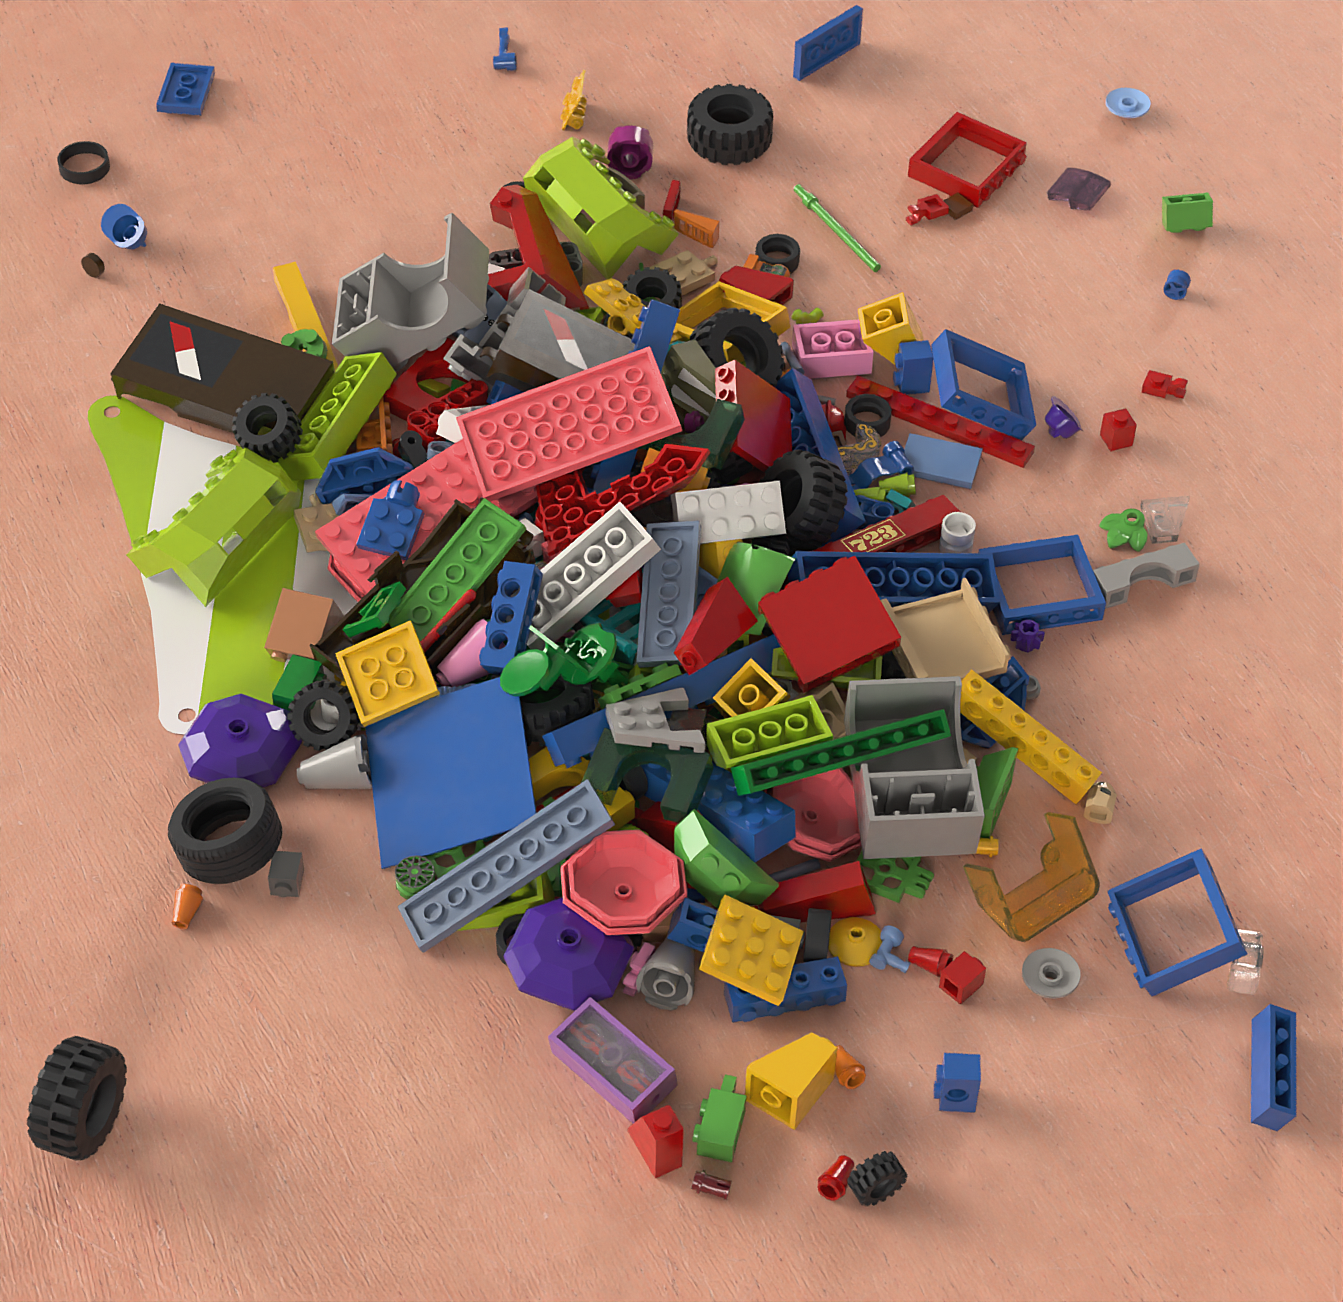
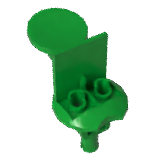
[500,623,628,697]

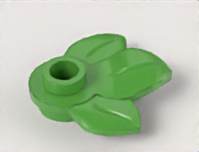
[1099,508,1148,552]

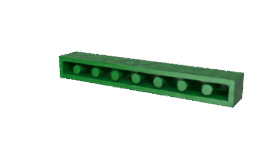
[731,709,951,796]

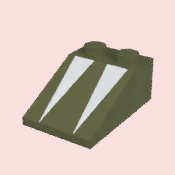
[661,340,716,423]

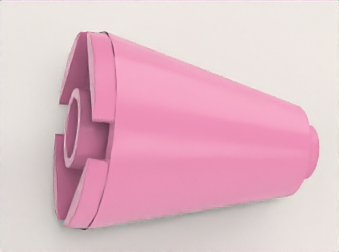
[435,619,506,688]

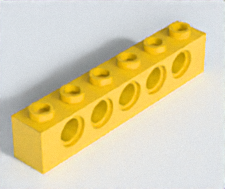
[960,669,1102,804]

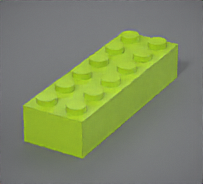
[278,352,397,481]

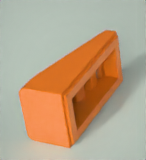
[674,209,720,248]

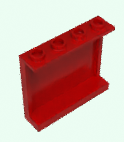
[715,360,792,473]
[758,556,901,693]

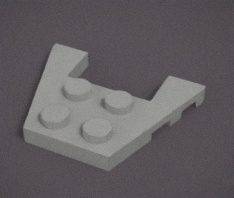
[606,688,705,753]

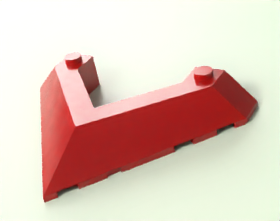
[487,185,589,310]
[536,444,710,557]

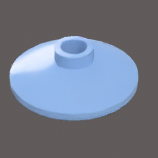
[1106,88,1151,118]

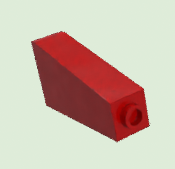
[674,577,758,675]
[758,861,876,923]

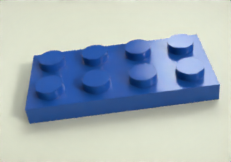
[793,5,863,81]

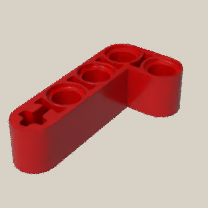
[407,380,488,453]

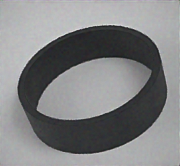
[57,141,110,184]

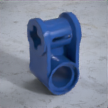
[856,495,894,530]

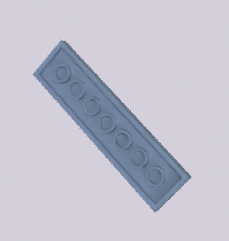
[397,779,615,953]

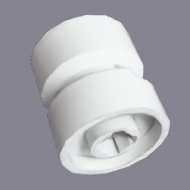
[939,512,976,553]

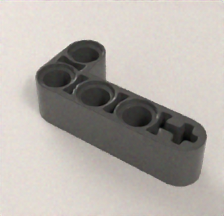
[488,242,583,286]

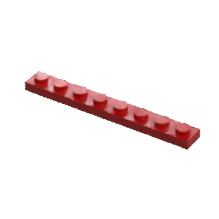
[846,375,1035,468]

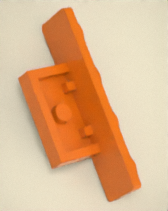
[356,396,393,455]

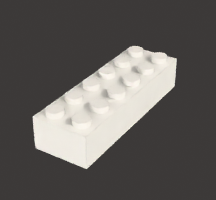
[506,502,661,651]

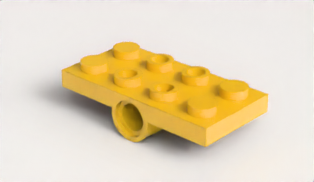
[584,278,683,344]

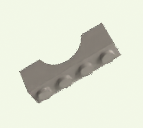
[1093,543,1200,609]

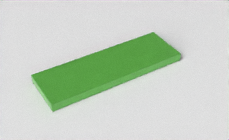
[388,498,527,652]

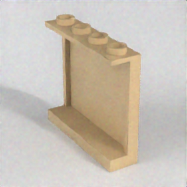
[881,578,1011,681]

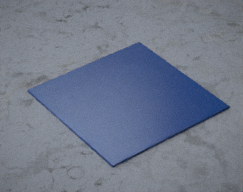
[365,677,536,869]

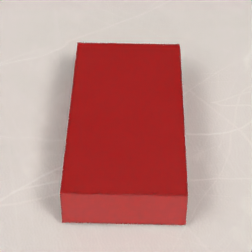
[663,180,681,222]

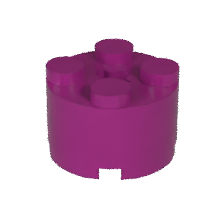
[607,126,653,179]

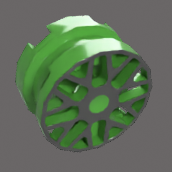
[395,855,435,900]

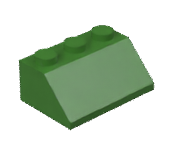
[976,747,1018,838]

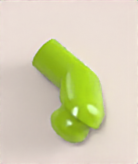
[791,308,824,324]

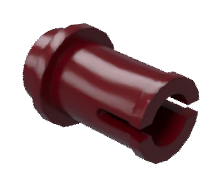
[691,1170,732,1200]

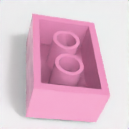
[792,320,874,379]

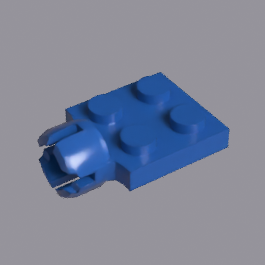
[356,480,425,561]

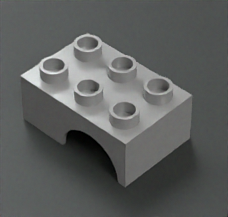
[332,213,489,372]
[844,676,985,859]

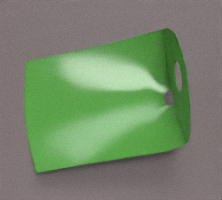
[717,542,796,635]

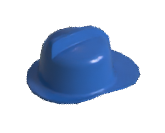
[101,204,147,249]

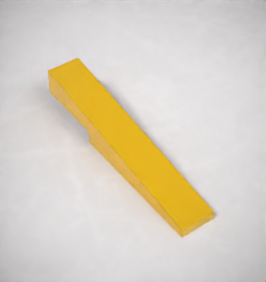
[273,262,338,371]

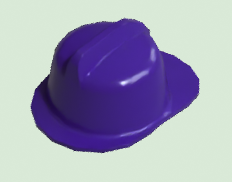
[1045,396,1083,439]

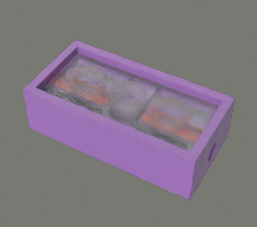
[548,997,678,1123]

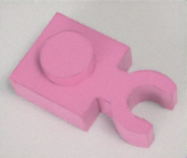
[623,942,655,997]

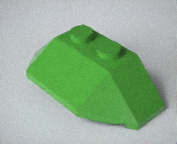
[674,809,779,909]

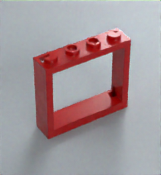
[908,112,1027,208]

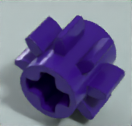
[1010,619,1045,653]

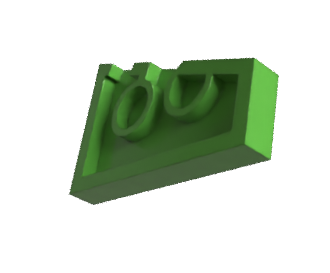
[597,663,681,709]

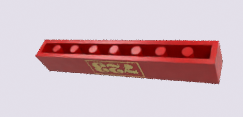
[782,494,961,590]

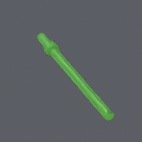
[793,184,881,272]

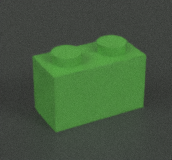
[1162,192,1213,233]

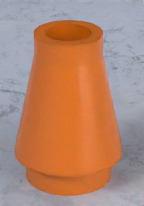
[172,884,203,929]
[835,1045,866,1089]

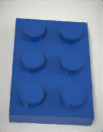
[156,63,215,115]

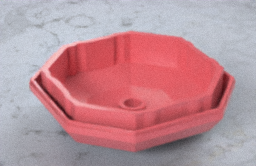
[762,768,862,862]
[561,830,687,935]

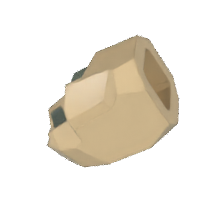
[1084,781,1117,824]

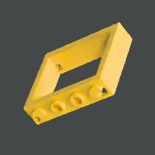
[675,282,791,363]

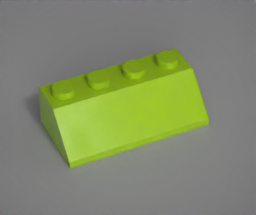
[707,695,833,769]

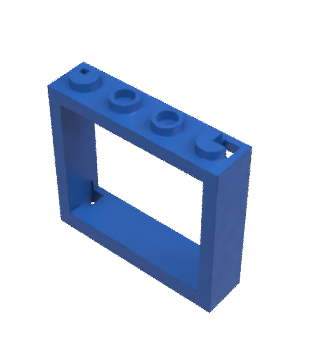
[931,329,1036,440]
[978,534,1106,635]
[1107,848,1248,996]

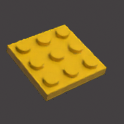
[335,620,440,727]
[699,895,804,1006]

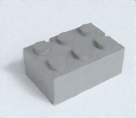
[507,267,566,311]

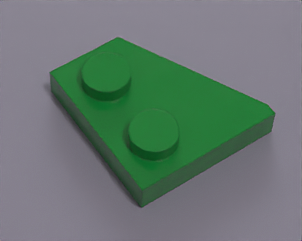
[343,581,406,638]

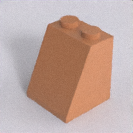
[264,588,344,662]

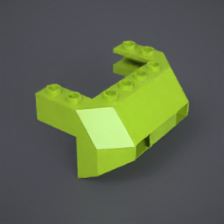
[523,137,679,280]
[126,448,302,607]

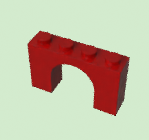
[383,337,474,421]

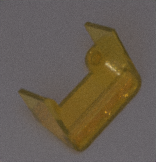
[963,812,1100,942]

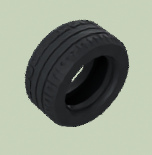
[168,778,282,884]

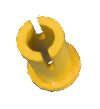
[976,835,999,858]

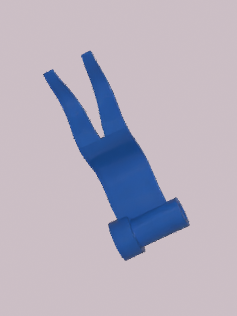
[848,441,914,490]

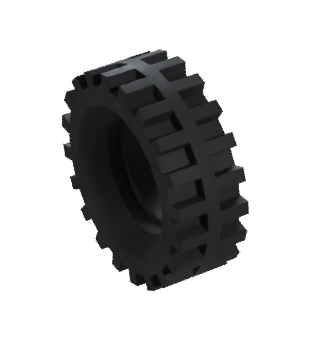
[491,674,595,746]

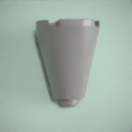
[297,734,372,789]
[636,937,695,1010]

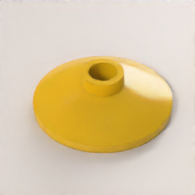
[828,917,883,967]

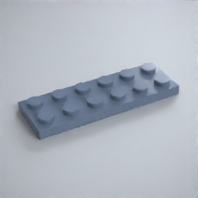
[637,520,701,668]

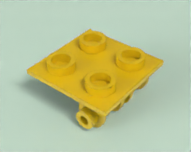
[561,70,587,130]

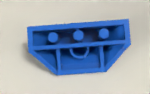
[316,447,414,505]
[960,656,1029,748]

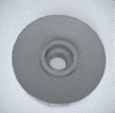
[1022,948,1081,999]

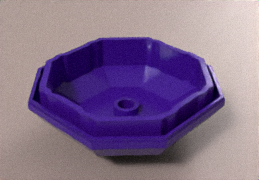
[178,694,302,788]
[504,897,634,1011]

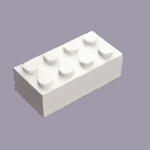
[671,481,786,545]

